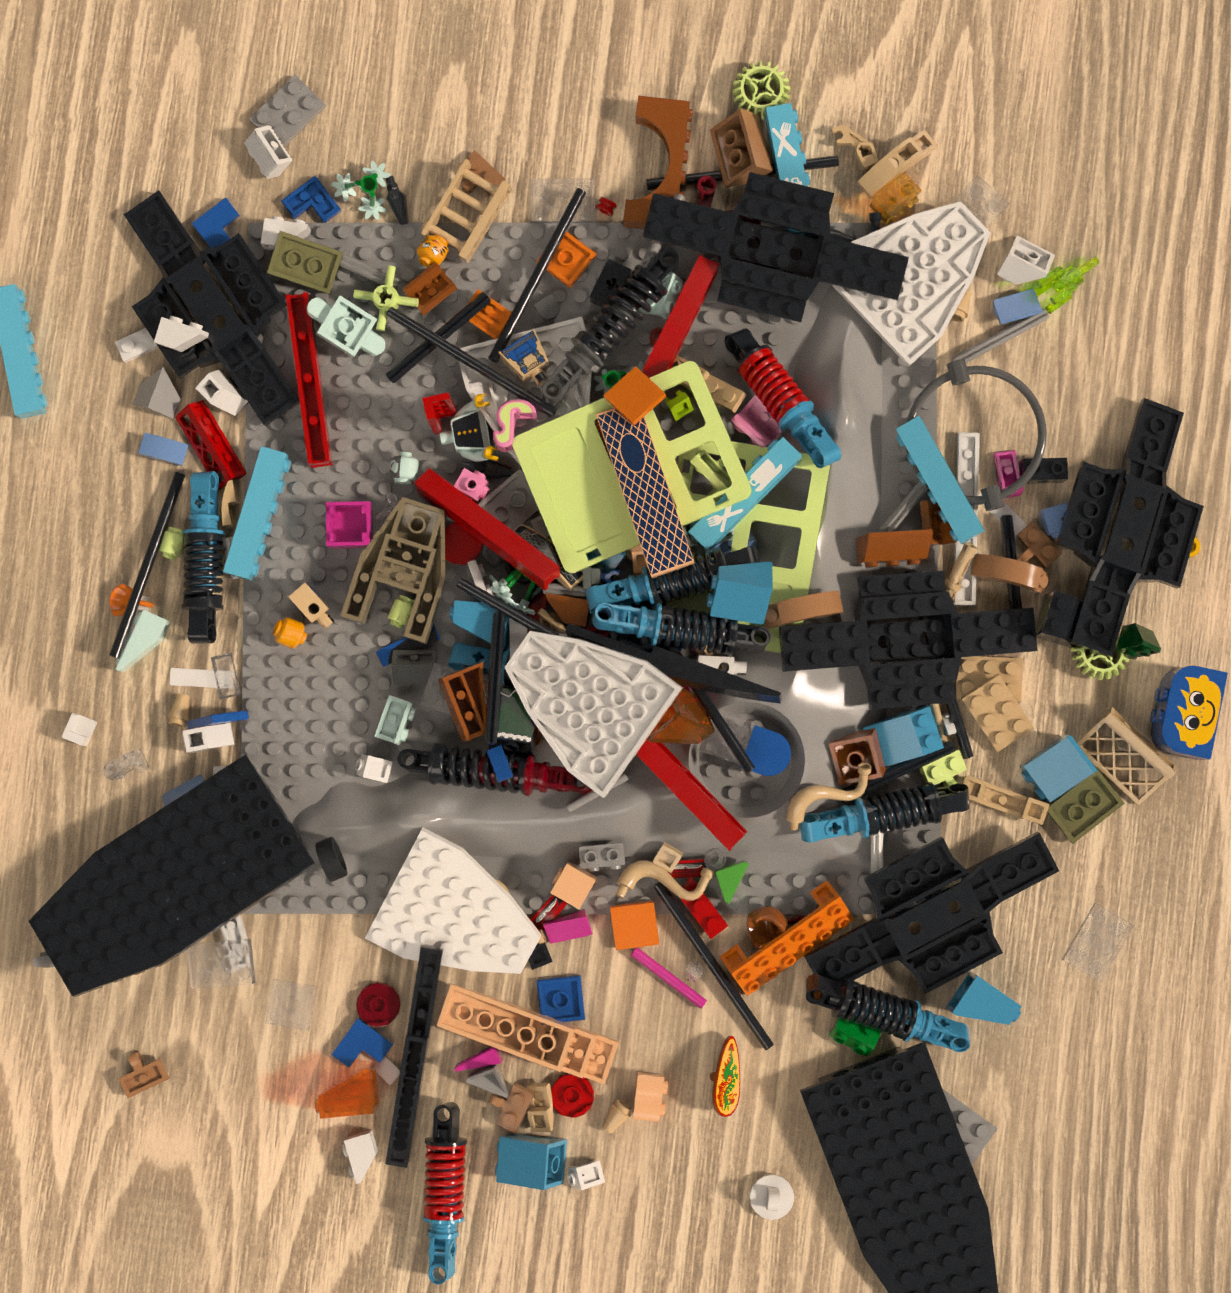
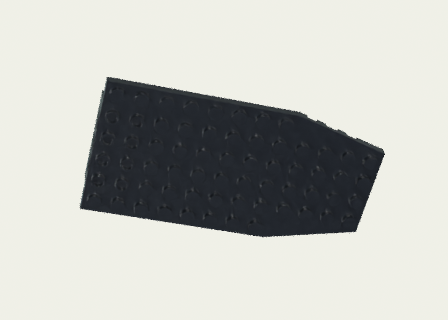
[28,754,316,997]
[800,1042,999,1293]

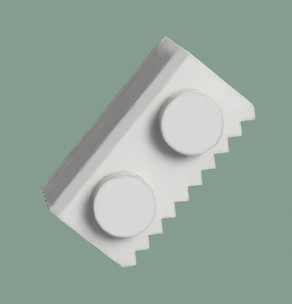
[244,126,292,179]

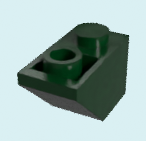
[1116,623,1161,660]

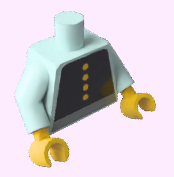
[440,394,498,462]

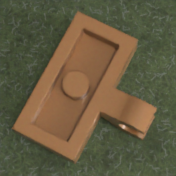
[461,150,506,196]
[1016,521,1062,569]
[118,1051,170,1098]
[488,1083,535,1134]

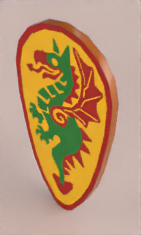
[710,1036,740,1117]

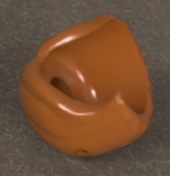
[747,906,788,949]

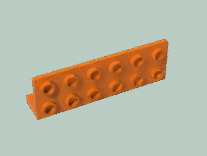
[719,880,854,996]

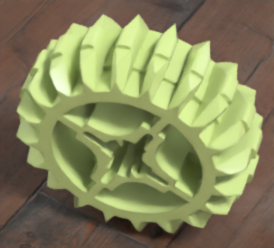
[732,60,790,120]
[1070,635,1130,680]

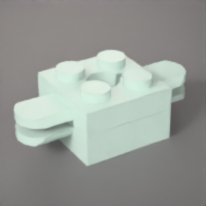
[307,296,385,358]

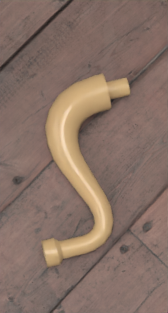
[786,763,871,830]
[616,860,715,900]

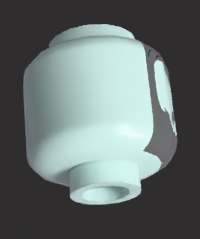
[389,452,419,485]

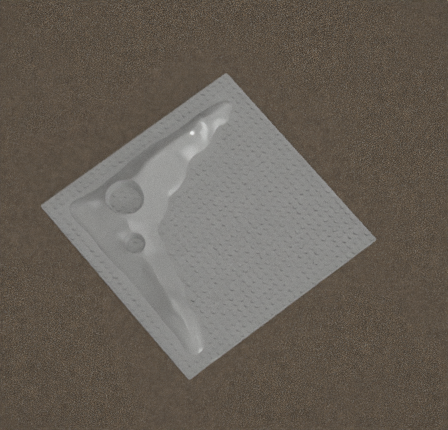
[241,223,941,914]

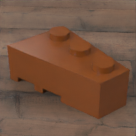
[437,662,486,741]

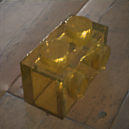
[869,172,922,225]

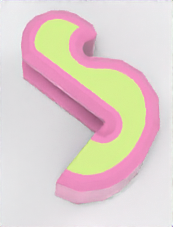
[493,399,538,452]

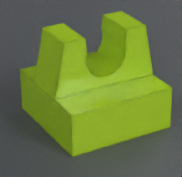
[664,390,694,421]

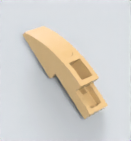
[857,130,938,199]
[671,355,747,414]

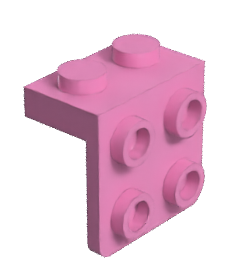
[731,395,782,448]

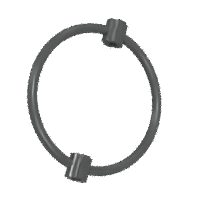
[906,359,1047,511]

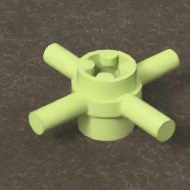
[353,265,419,331]

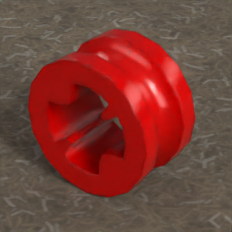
[595,197,617,216]

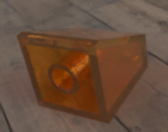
[647,688,715,744]
[315,1062,379,1119]

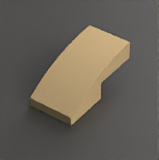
[221,480,240,528]
[526,1083,553,1132]

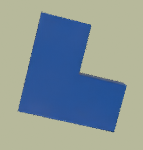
[281,176,341,223]
[192,198,240,248]
[187,711,249,730]
[332,1018,394,1067]

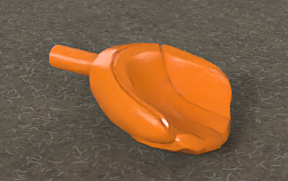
[109,583,154,616]

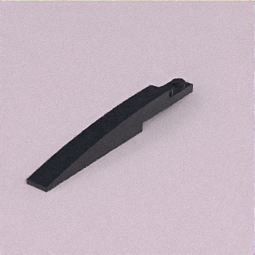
[565,623,782,704]
[385,945,443,1168]

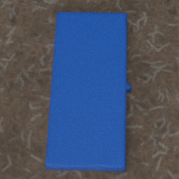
[487,745,513,782]

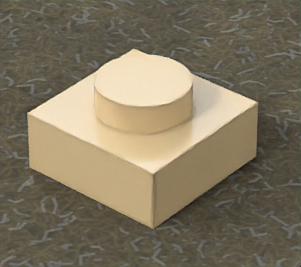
[652,842,683,873]

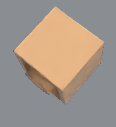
[550,861,596,909]

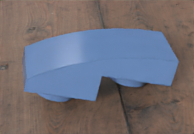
[138,433,189,466]

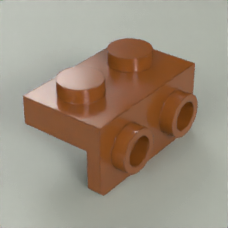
[403,262,457,316]
[920,500,956,545]

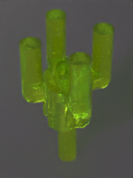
[1034,257,1099,314]

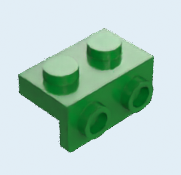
[828,1018,881,1056]

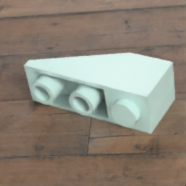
[115,610,171,672]

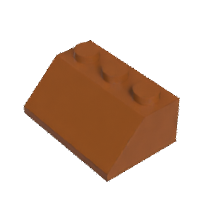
[855,529,933,568]

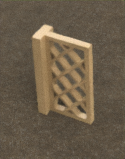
[1077,707,1177,805]

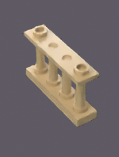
[421,159,512,264]

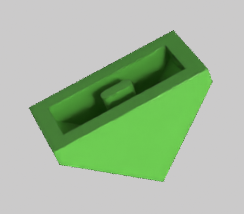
[715,860,749,904]

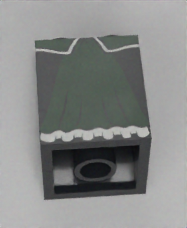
[1035,590,1081,648]
[488,686,538,757]

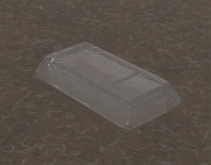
[211,652,241,700]

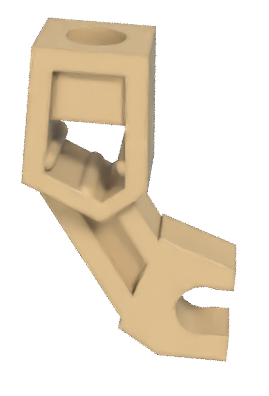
[831,125,879,172]

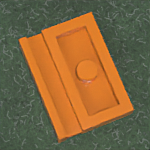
[467,289,512,339]

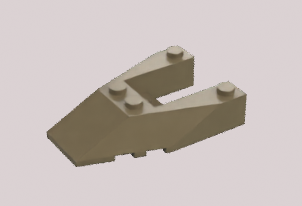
[340,497,445,644]

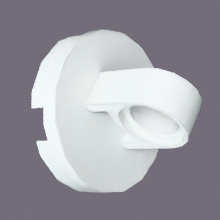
[749,1173,794,1220]

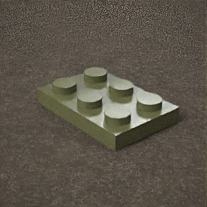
[267,230,343,294]
[1047,769,1125,844]

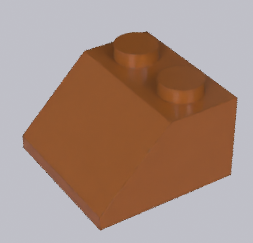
[546,593,590,629]
[829,728,886,785]

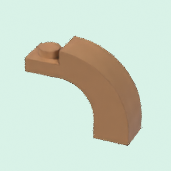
[970,554,1050,595]
[764,591,844,629]

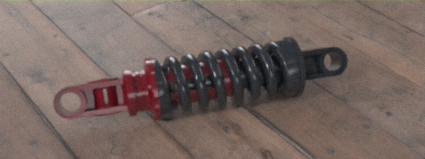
[397,743,592,797]

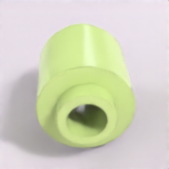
[159,527,184,560]
[387,595,415,629]

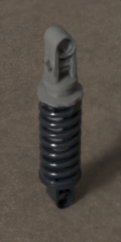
[542,248,679,403]

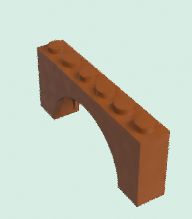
[623,95,693,229]

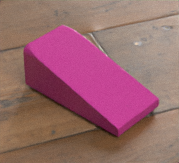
[993,450,1023,498]
[543,909,593,944]
[455,1047,503,1071]

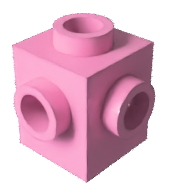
[454,468,490,503]

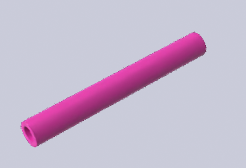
[630,947,707,1009]

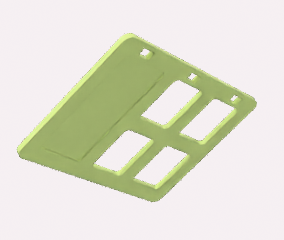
[512,361,752,573]
[652,441,830,653]

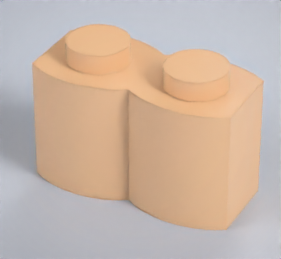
[632,1072,668,1122]

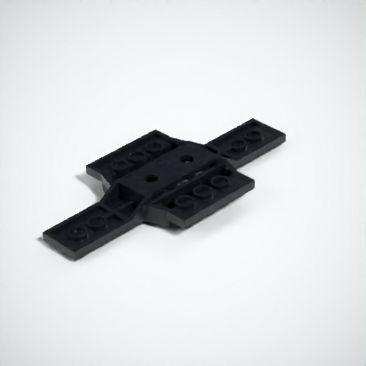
[643,172,909,323]
[123,190,300,426]
[1056,398,1204,657]
[779,571,1038,710]
[804,831,1059,994]

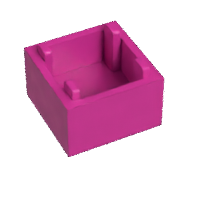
[326,501,373,549]

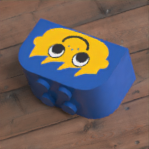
[1150,666,1228,760]

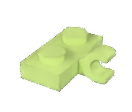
[690,449,732,491]
[919,750,967,787]

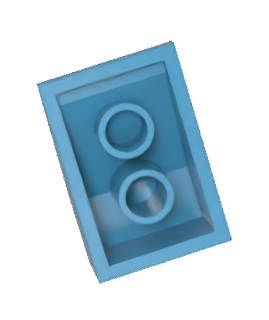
[862,705,944,767]

